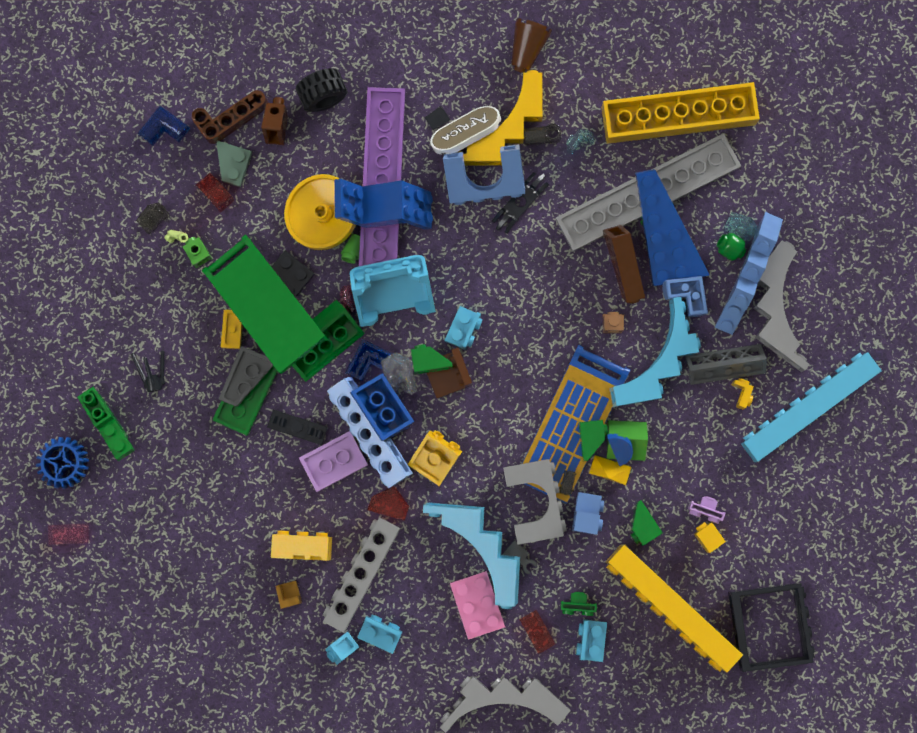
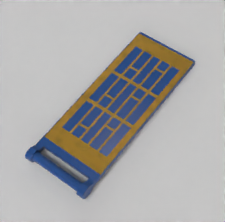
[522,345,631,504]

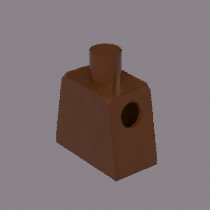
[261,97,288,145]

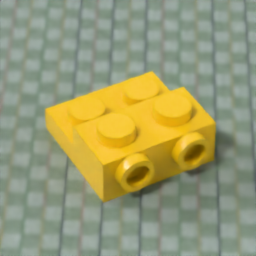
[407,430,462,486]

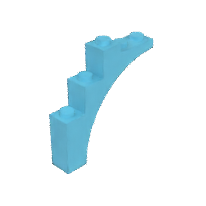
[609,297,701,407]

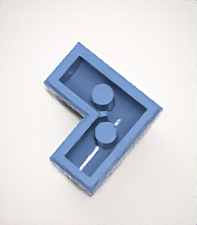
[663,276,708,317]

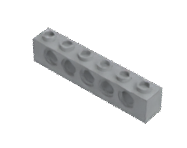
[322,517,401,633]

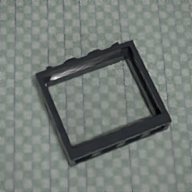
[728,583,815,672]

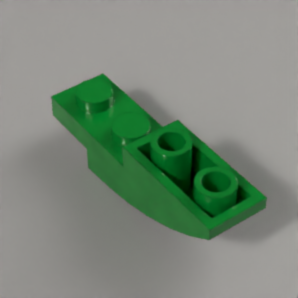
[77,386,135,461]

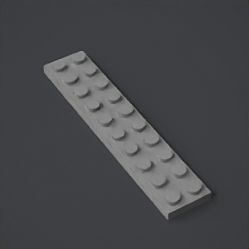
[556,133,741,252]

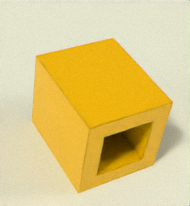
[694,522,726,553]

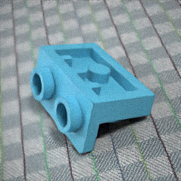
[445,306,483,350]
[357,614,402,654]
[576,619,607,662]

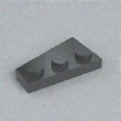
[219,346,273,407]

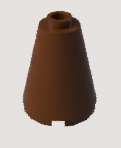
[511,18,552,73]

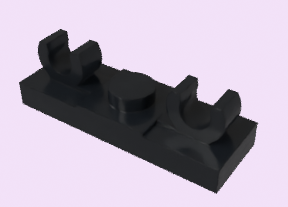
[267,409,328,445]

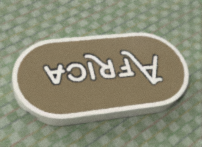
[430,106,501,155]

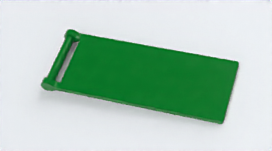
[202,234,326,374]

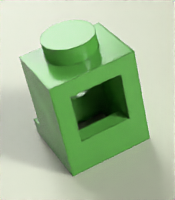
[183,237,212,268]

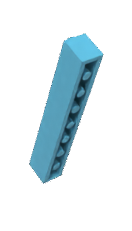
[741,352,882,462]

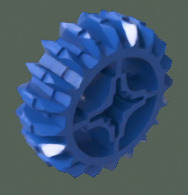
[36,437,89,489]

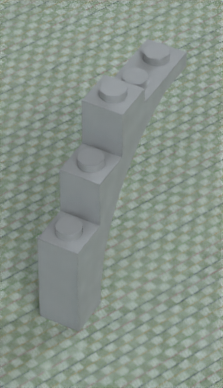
[440,676,571,733]

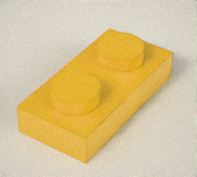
[221,310,243,349]

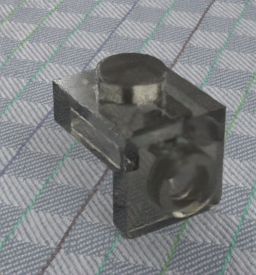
[136,203,170,234]

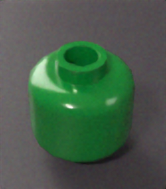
[716,233,746,261]

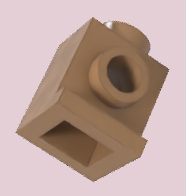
[603,312,624,333]

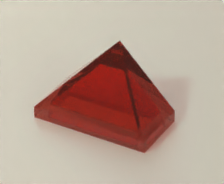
[367,486,409,521]

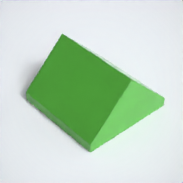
[606,420,648,461]

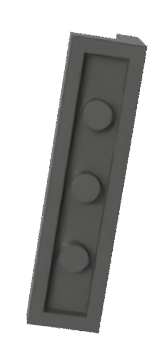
[685,344,767,385]

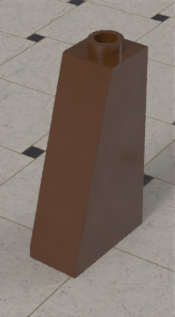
[603,225,645,304]

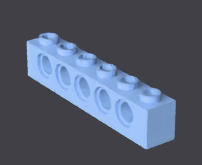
[327,377,413,489]

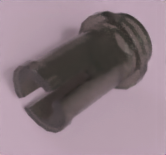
[559,470,577,496]

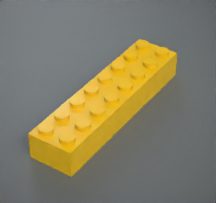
[601,82,760,144]
[605,545,743,672]

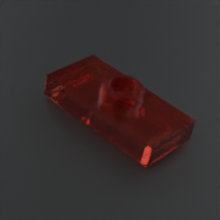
[519,610,556,654]

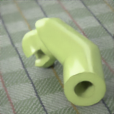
[164,230,188,243]

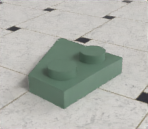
[217,141,252,188]

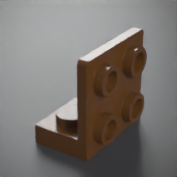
[427,347,472,399]

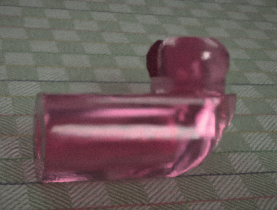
[340,285,356,314]

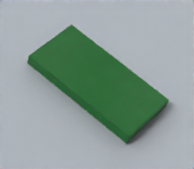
[213,366,278,436]

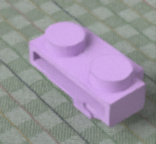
[688,496,725,524]

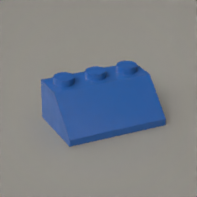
[350,373,414,441]

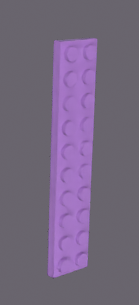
[359,87,405,266]

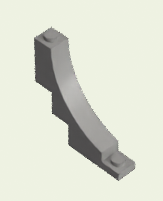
[753,240,810,372]

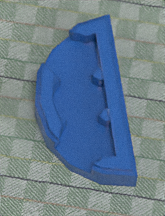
[607,434,633,466]

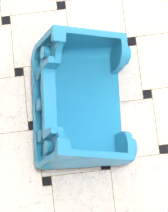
[350,255,436,327]

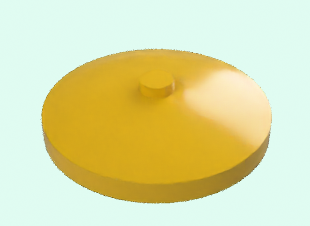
[284,174,356,250]

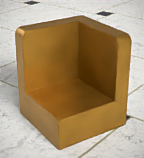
[275,581,302,609]

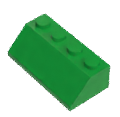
[292,299,365,382]

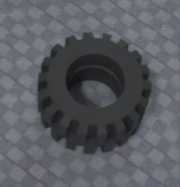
[296,68,348,112]

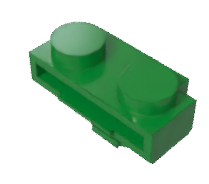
[560,592,597,616]

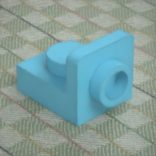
[325,632,359,665]

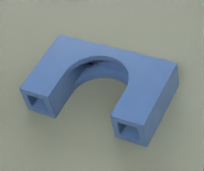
[443,144,525,205]

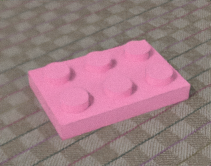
[450,571,505,640]

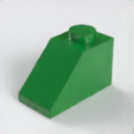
[411,344,453,375]
[579,420,608,462]
[630,500,662,546]

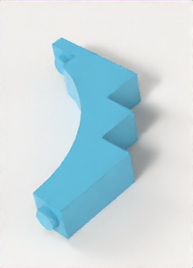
[423,503,520,609]

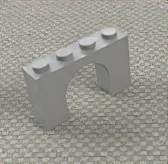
[503,459,567,545]

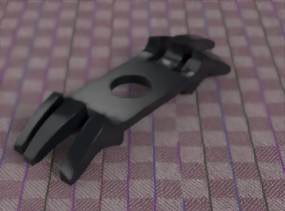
[492,172,549,234]

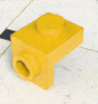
[731,378,754,410]

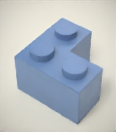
[572,492,604,535]

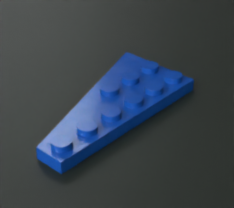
[635,169,710,286]

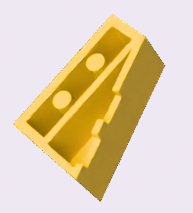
[271,531,332,561]

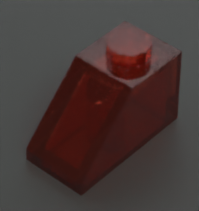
[196,173,235,213]

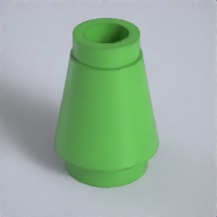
[341,234,360,264]

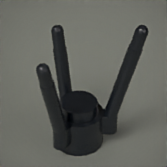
[131,350,165,392]

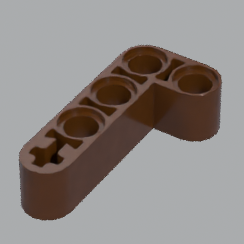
[192,90,268,144]

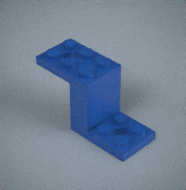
[334,179,433,229]

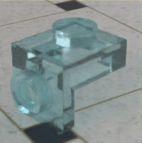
[566,128,595,155]
[724,212,757,242]

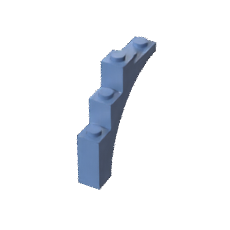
[715,212,783,335]

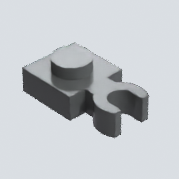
[502,540,537,574]

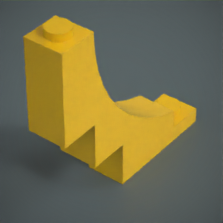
[456,70,543,166]

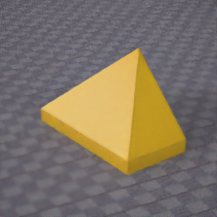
[589,455,631,485]

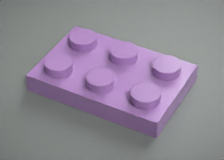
[299,431,368,492]

